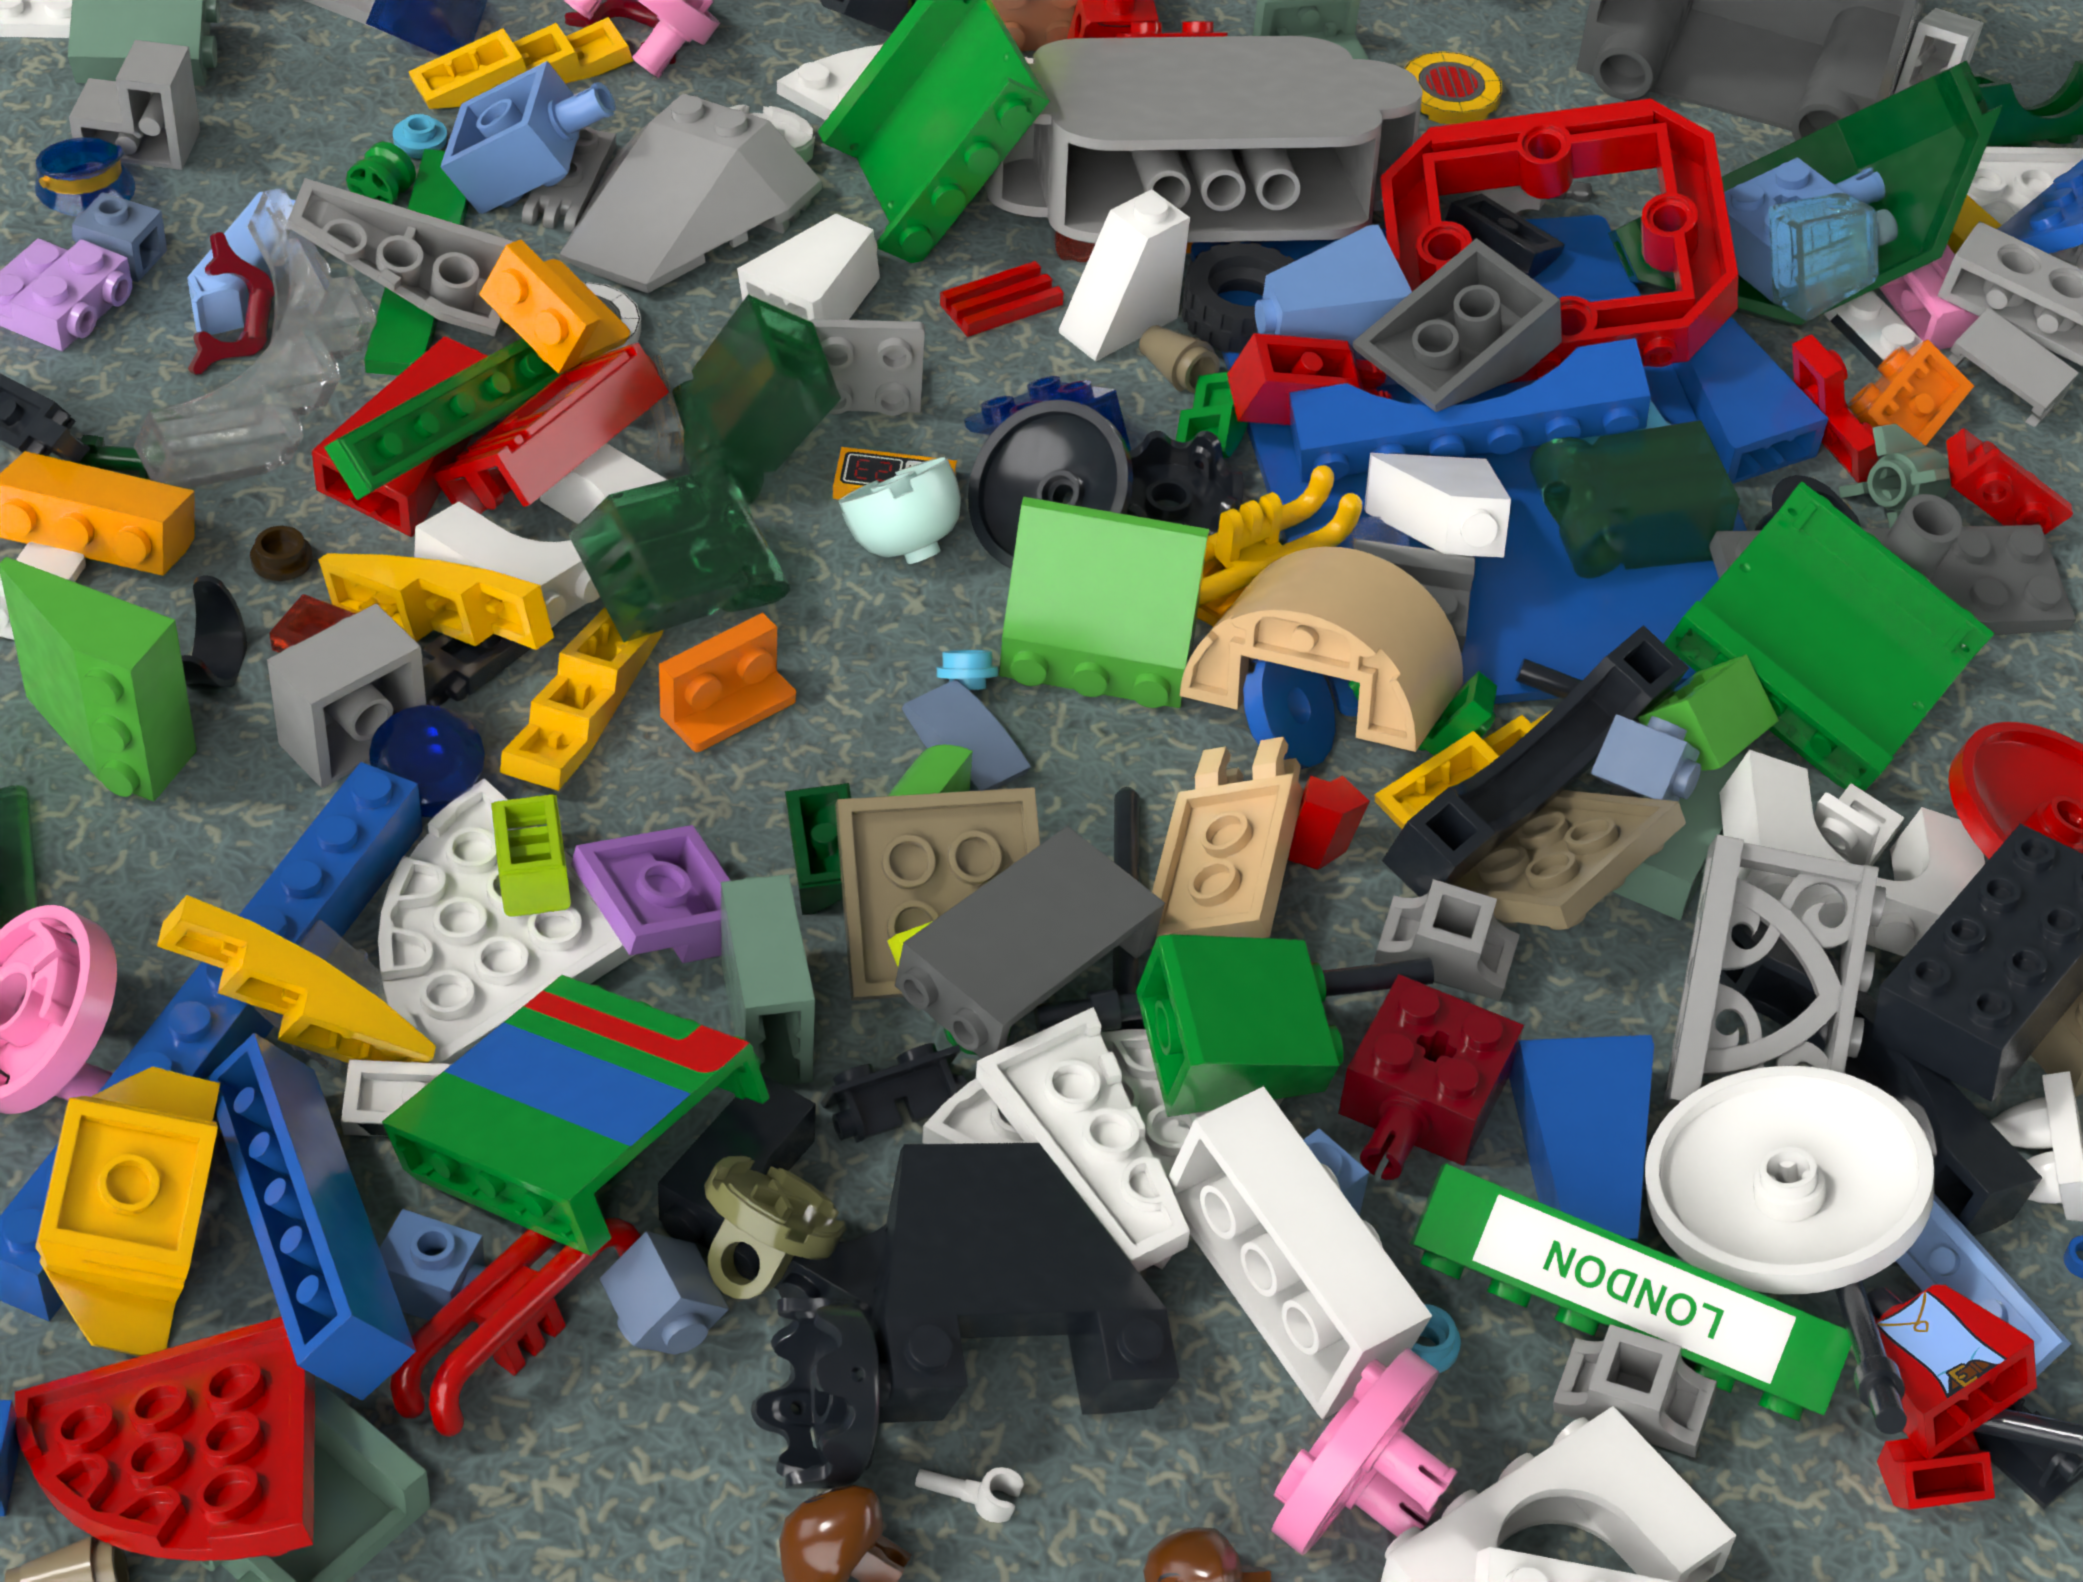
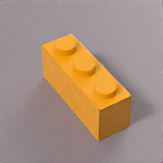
[0,451,195,576]

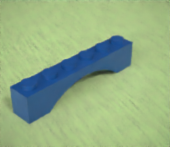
[1289,338,1651,482]

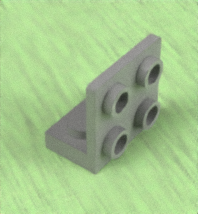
[806,319,925,416]

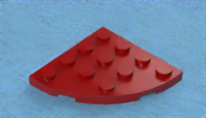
[14,1317,315,1561]

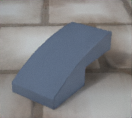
[902,679,1031,791]

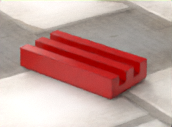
[940,261,1064,337]

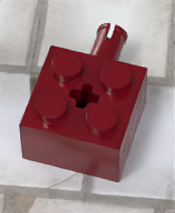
[1338,974,1524,1180]

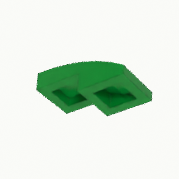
[1175,372,1249,458]

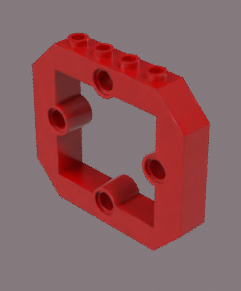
[1380,98,1738,384]

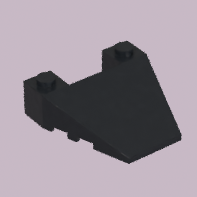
[870,1143,1180,1423]

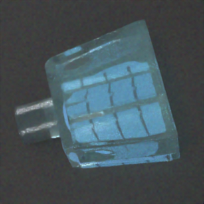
[1769,193,1898,321]

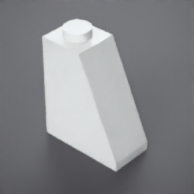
[1894,8,1984,94]
[1059,189,1190,361]
[737,214,880,346]
[1364,453,1511,558]

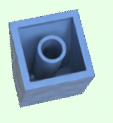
[1255,225,1412,386]

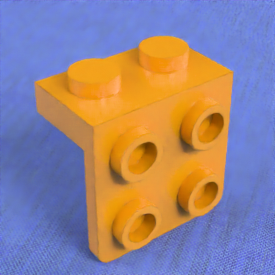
[479,239,630,374]

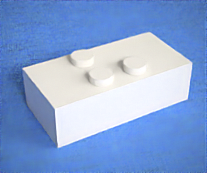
[1167,1086,1432,1420]

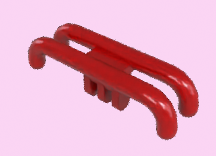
[390,1217,641,1436]

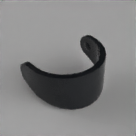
[181,575,247,687]

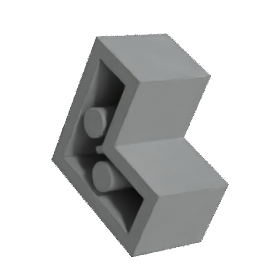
[69,40,200,170]

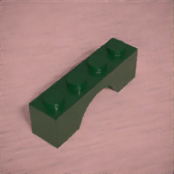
[1973,60,2083,147]

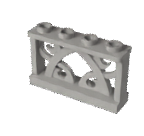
[1663,834,1886,1107]

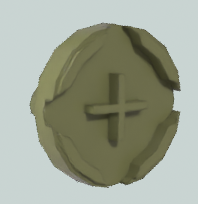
[704,1156,846,1299]

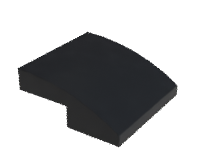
[1445,193,1565,279]

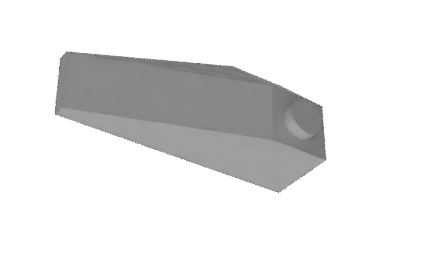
[287,178,515,337]

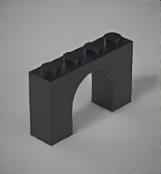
[658,1073,887,1322]

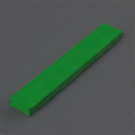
[364,149,470,376]
[324,338,567,500]

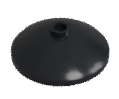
[968,400,1133,569]

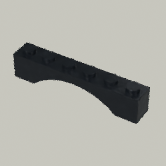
[1382,625,1689,897]
[1719,921,2043,1236]

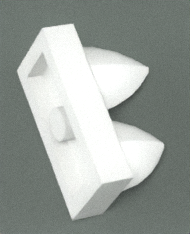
[1990,1071,2083,1222]

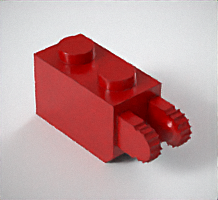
[1227,333,1392,425]

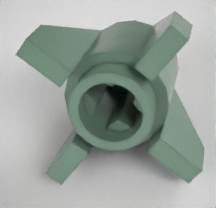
[1839,424,1951,528]

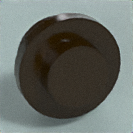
[250,525,313,581]

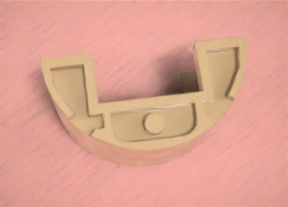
[1180,547,1463,752]

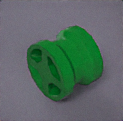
[346,141,416,204]

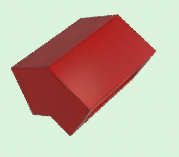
[1288,775,1370,870]
[1877,1432,1995,1510]

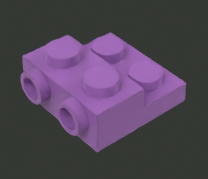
[571,825,731,963]

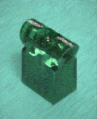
[668,294,841,514]
[1529,420,1740,579]
[568,457,790,642]

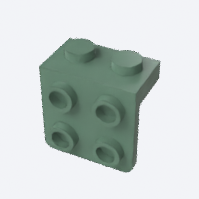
[1253,0,1369,60]

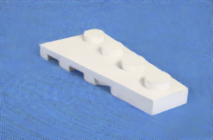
[976,1007,1190,1272]

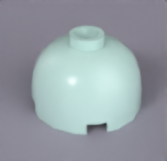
[838,457,961,564]

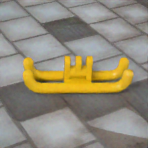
[1199,465,1362,606]

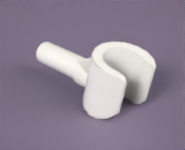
[915,1467,1024,1523]

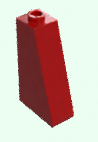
[311,336,488,537]

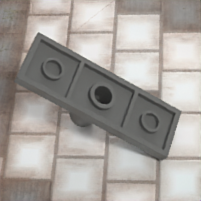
[1709,494,2076,635]

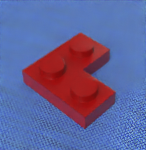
[1792,334,1878,483]

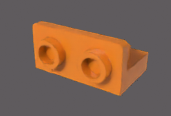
[1847,339,1974,446]
[659,612,796,752]

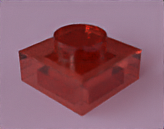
[269,594,356,653]

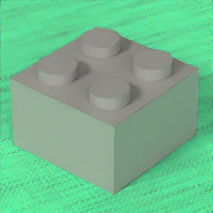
[267,604,429,788]

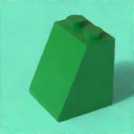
[1136,934,1343,1117]

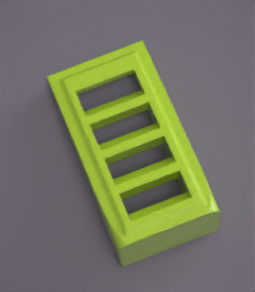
[491,794,571,917]

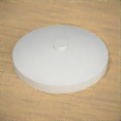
[1645,1066,1934,1294]

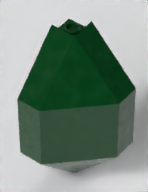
[1608,60,2003,326]

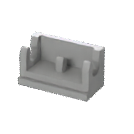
[1948,307,2079,427]

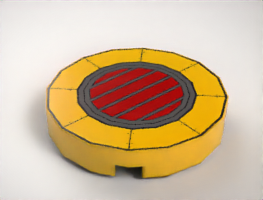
[1404,51,1502,124]

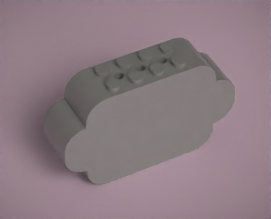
[984,36,1422,243]

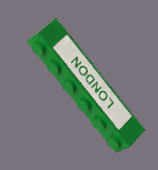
[1409,1164,1851,1422]

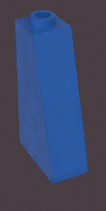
[1672,317,1828,486]
[1509,1035,1654,1242]

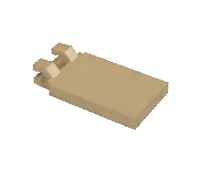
[1150,737,1303,949]

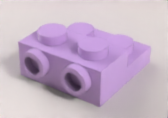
[0,238,132,351]

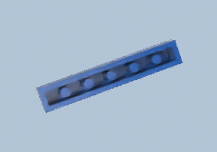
[205,1033,416,1401]

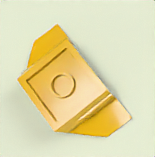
[35,1067,220,1356]

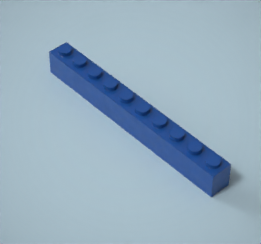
[0,762,423,1322]

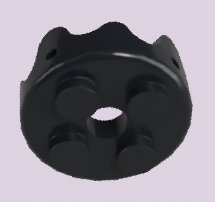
[1126,430,1244,536]
[751,1298,891,1489]

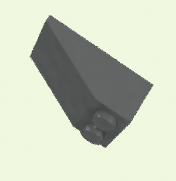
[1353,238,1562,412]

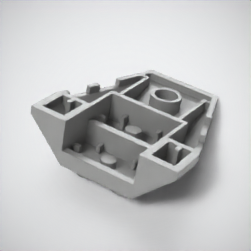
[559,93,822,293]

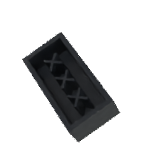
[1872,823,2083,1102]

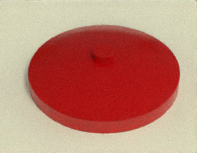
[1948,722,2083,859]

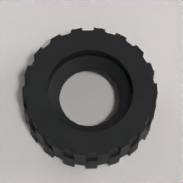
[1182,242,1295,355]

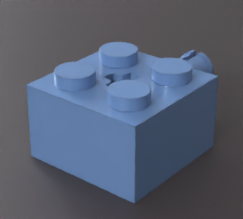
[440,61,616,214]
[1724,157,1885,304]

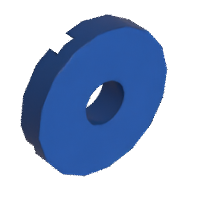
[1243,658,1335,770]

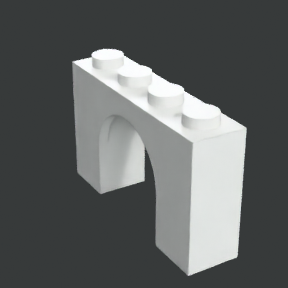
[414,443,691,627]
[1719,750,1985,957]
[1381,1406,1736,1582]

